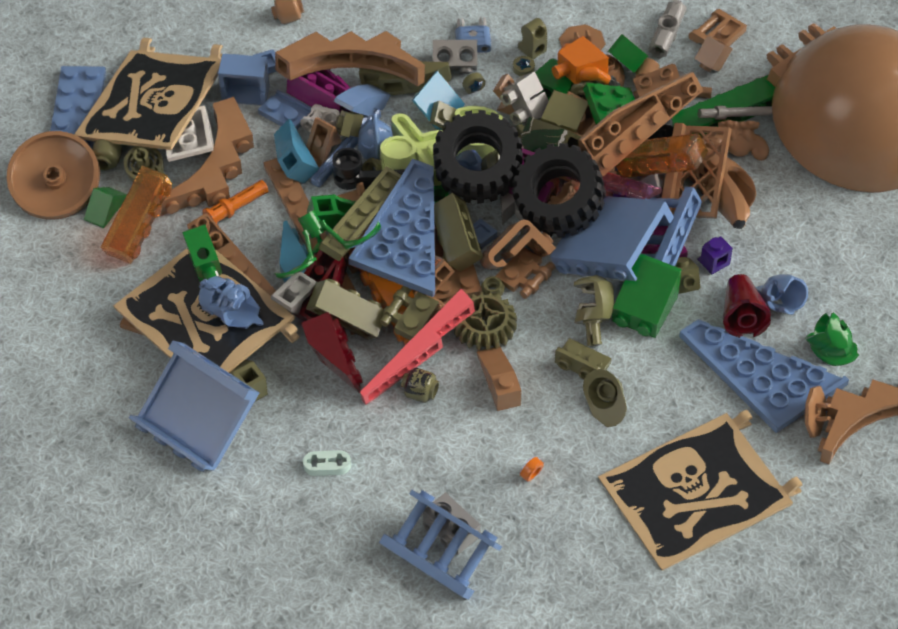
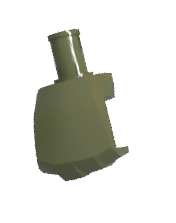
[574,275,614,346]

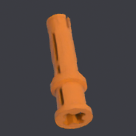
[202,180,269,224]

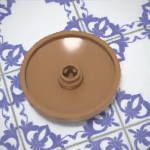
[7,131,100,220]

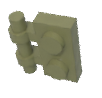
[379,286,439,340]

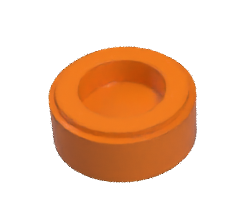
[520,457,544,482]

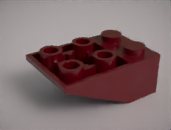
[301,312,364,393]

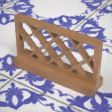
[662,123,732,219]

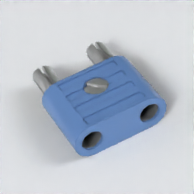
[455,17,491,53]

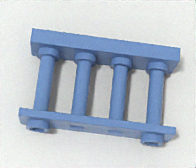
[638,186,702,266]
[379,490,502,600]

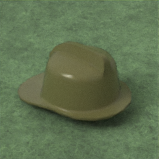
[583,369,627,427]

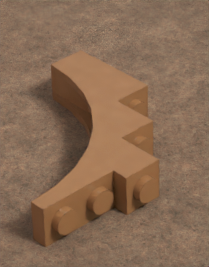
[275,31,425,86]
[157,97,254,215]
[818,379,898,464]

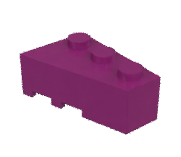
[286,69,352,113]

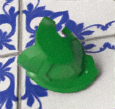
[805,312,860,366]

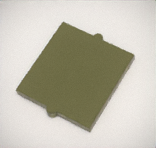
[541,90,589,133]

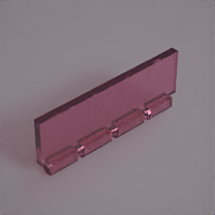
[566,172,662,199]

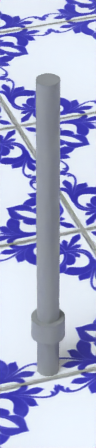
[698,106,773,120]

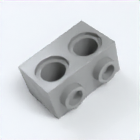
[433,40,477,74]
[423,492,481,554]

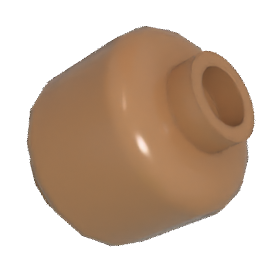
[271,0,304,24]

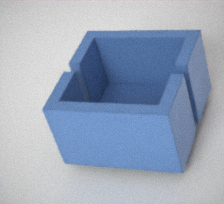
[218,54,270,105]

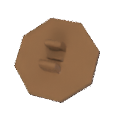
[559,24,606,50]
[805,386,831,438]

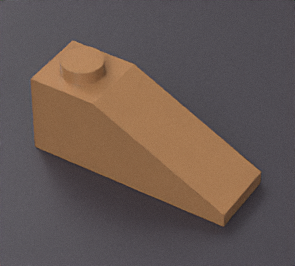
[477,347,521,411]

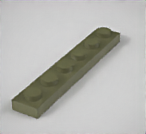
[319,166,402,261]

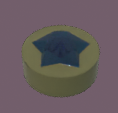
[513,56,535,76]
[462,72,486,94]

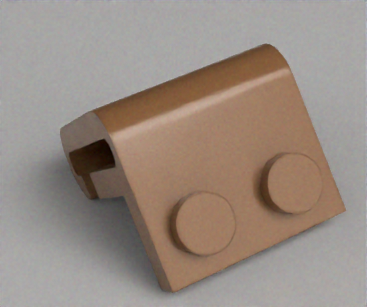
[480,220,556,270]

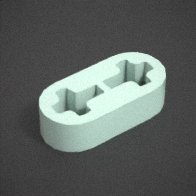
[303,450,351,476]

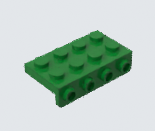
[583,83,654,164]

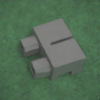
[500,71,549,125]

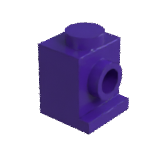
[697,236,733,275]

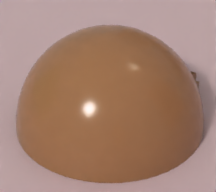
[766,23,898,192]

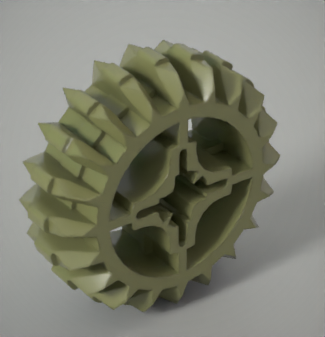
[453,291,517,351]

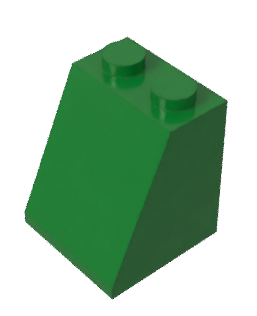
[611,253,682,338]

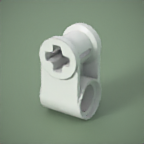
[300,104,342,137]

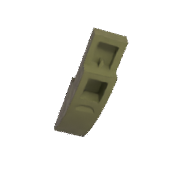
[359,61,452,95]

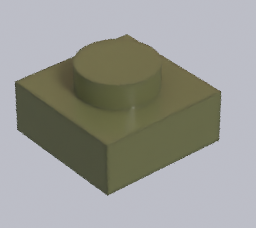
[429,101,457,129]

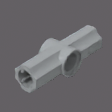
[648,0,686,59]

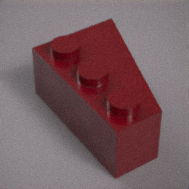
[287,249,348,321]

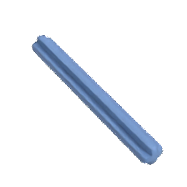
[310,108,381,187]

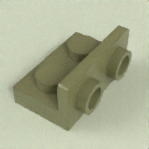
[555,338,612,380]

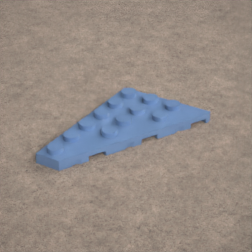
[348,159,435,297]
[679,319,849,433]

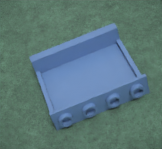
[550,196,674,281]
[129,341,259,472]

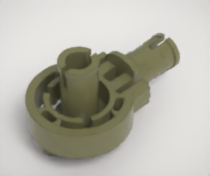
[124,146,166,205]

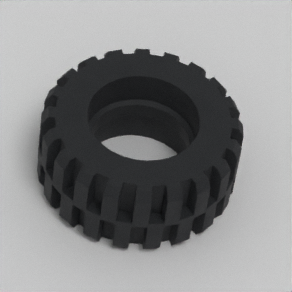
[433,110,523,204]
[512,143,606,238]

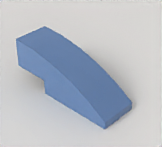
[334,84,391,116]

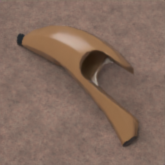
[665,139,756,229]

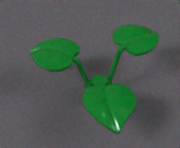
[274,210,381,279]

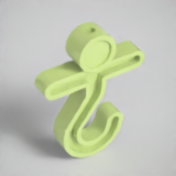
[380,106,503,186]

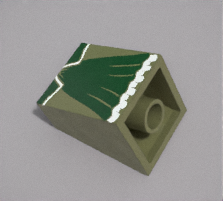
[520,117,581,182]

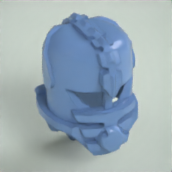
[198,276,263,329]

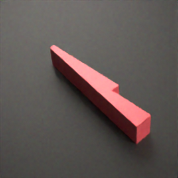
[360,288,475,404]

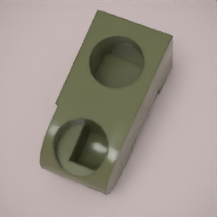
[518,18,548,59]

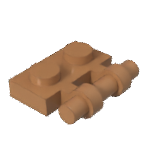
[495,247,556,299]

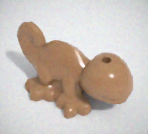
[699,120,769,161]

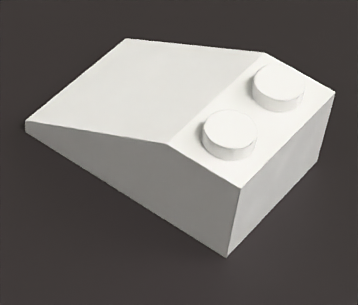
[166,105,214,162]

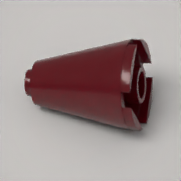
[723,274,771,338]

